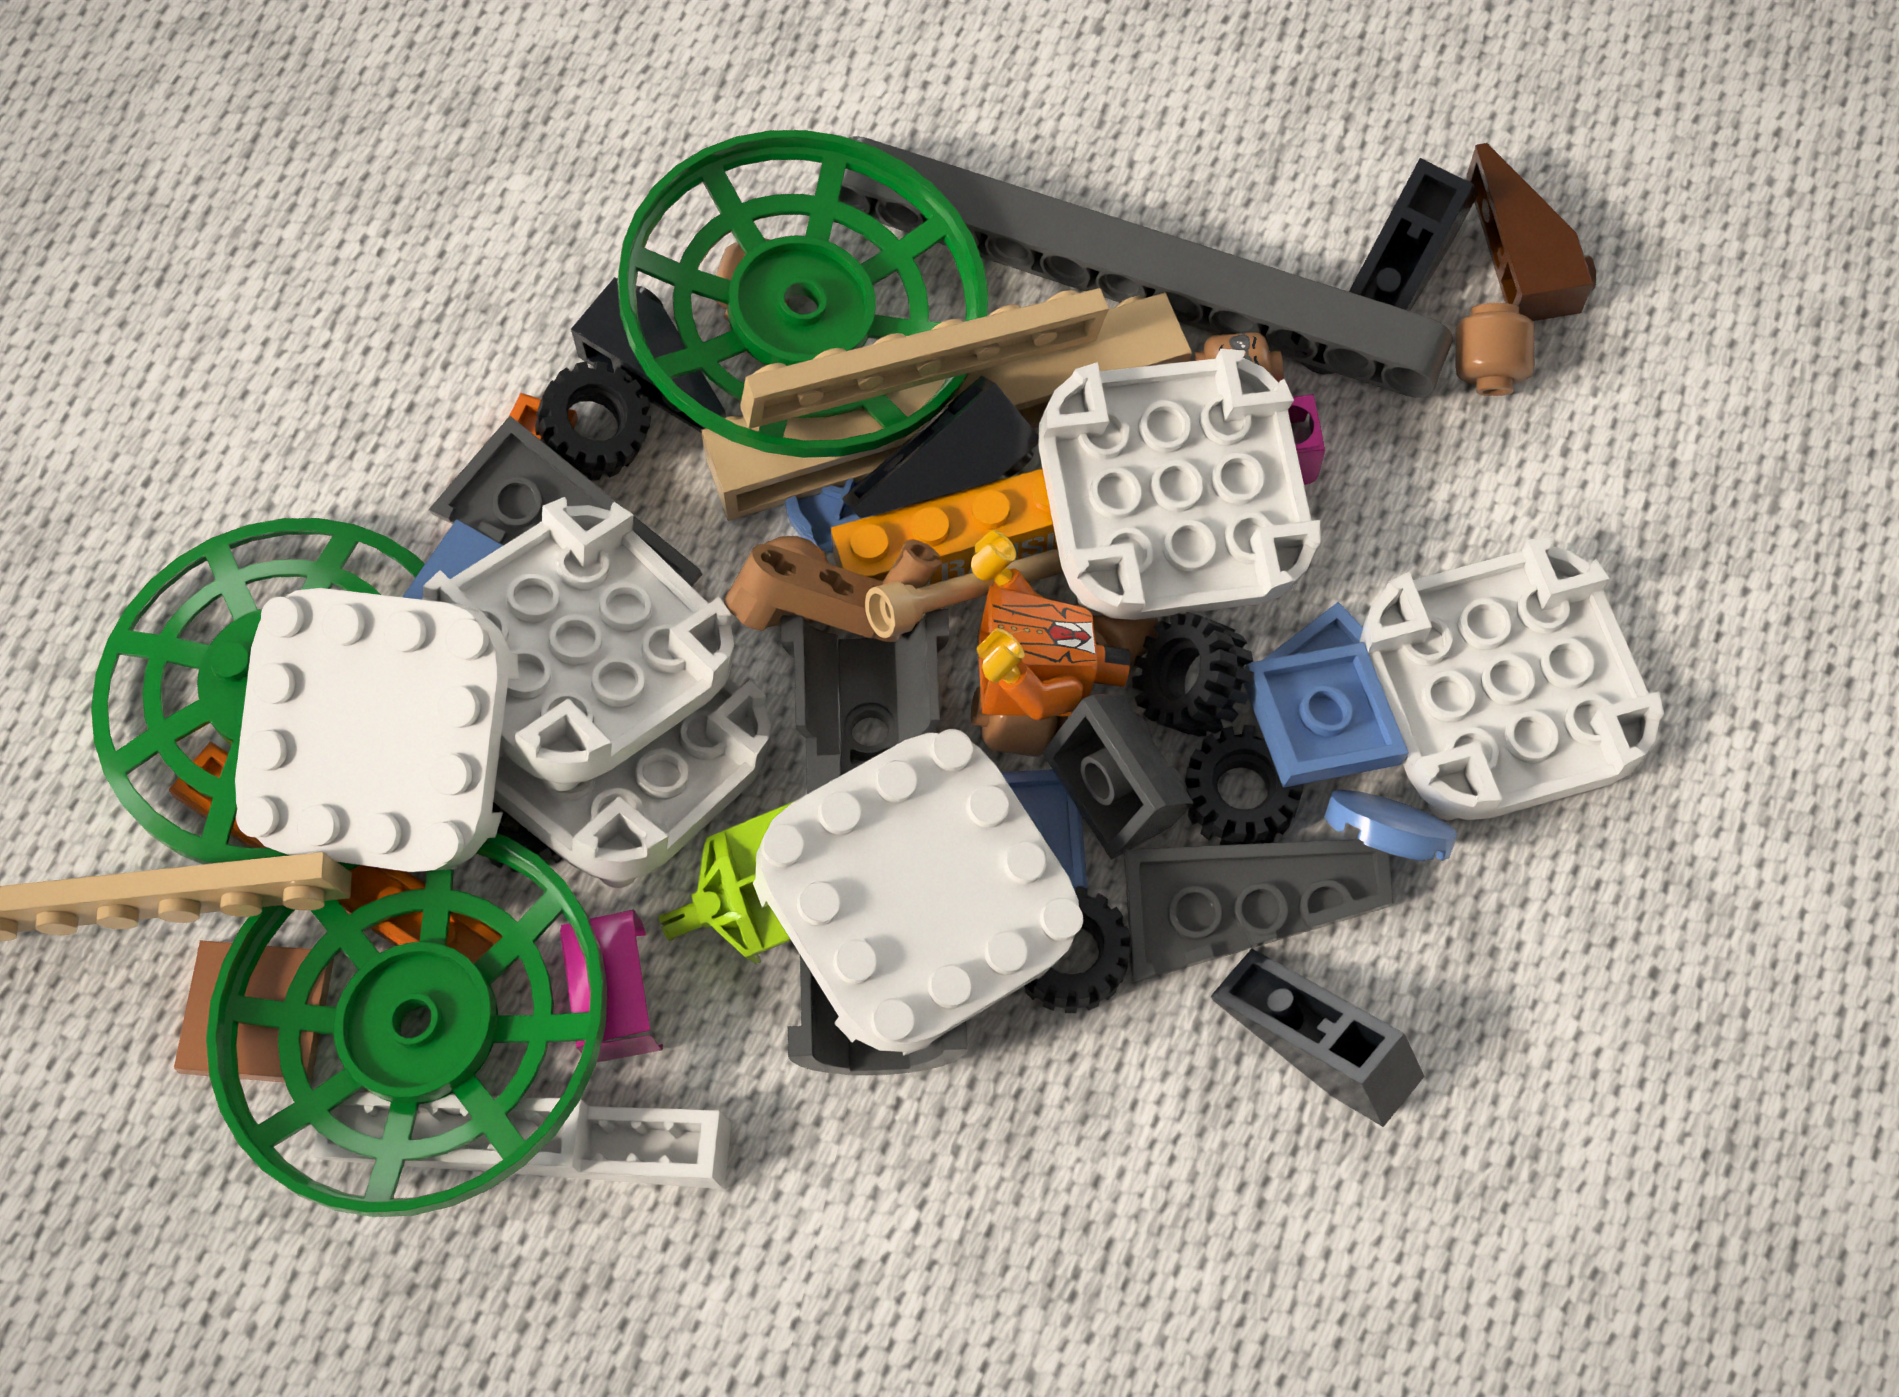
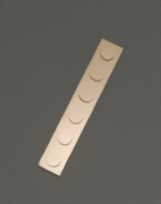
[740,288,1109,429]
[0,852,352,941]

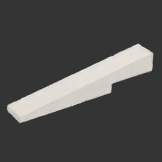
[312,1092,732,1189]

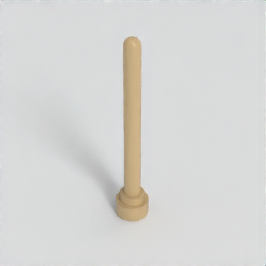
[865,548,1064,638]

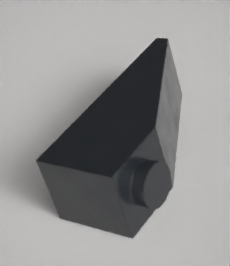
[1349,158,1478,311]
[571,277,726,433]
[842,375,1039,519]
[1211,948,1425,1127]

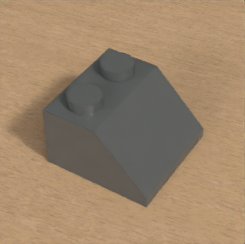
[1042,694,1194,860]

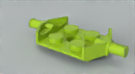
[659,801,794,964]

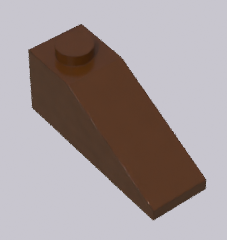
[1466,143,1596,321]

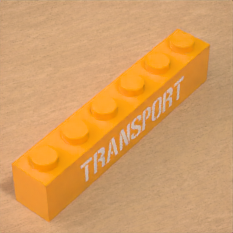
[830,468,1058,586]

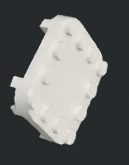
[1039,349,1320,620]
[422,497,734,791]
[1360,538,1664,820]
[235,588,519,872]
[493,679,771,888]
[753,729,1083,1056]

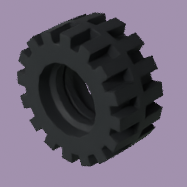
[535,361,651,480]
[1024,886,1131,1013]

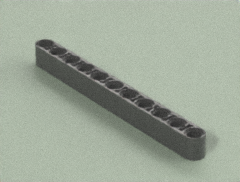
[838,136,1453,398]

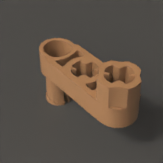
[724,539,941,642]

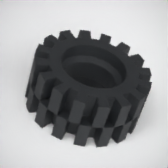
[1132,612,1254,737]
[1185,725,1303,845]

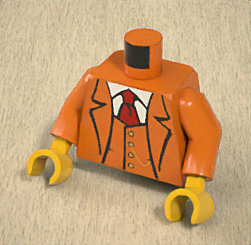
[971,530,1130,721]

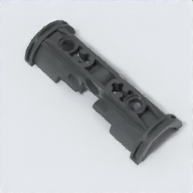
[781,609,967,1075]

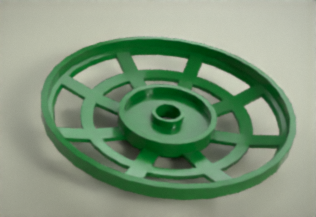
[617,130,989,458]
[91,518,425,865]
[206,833,608,1217]

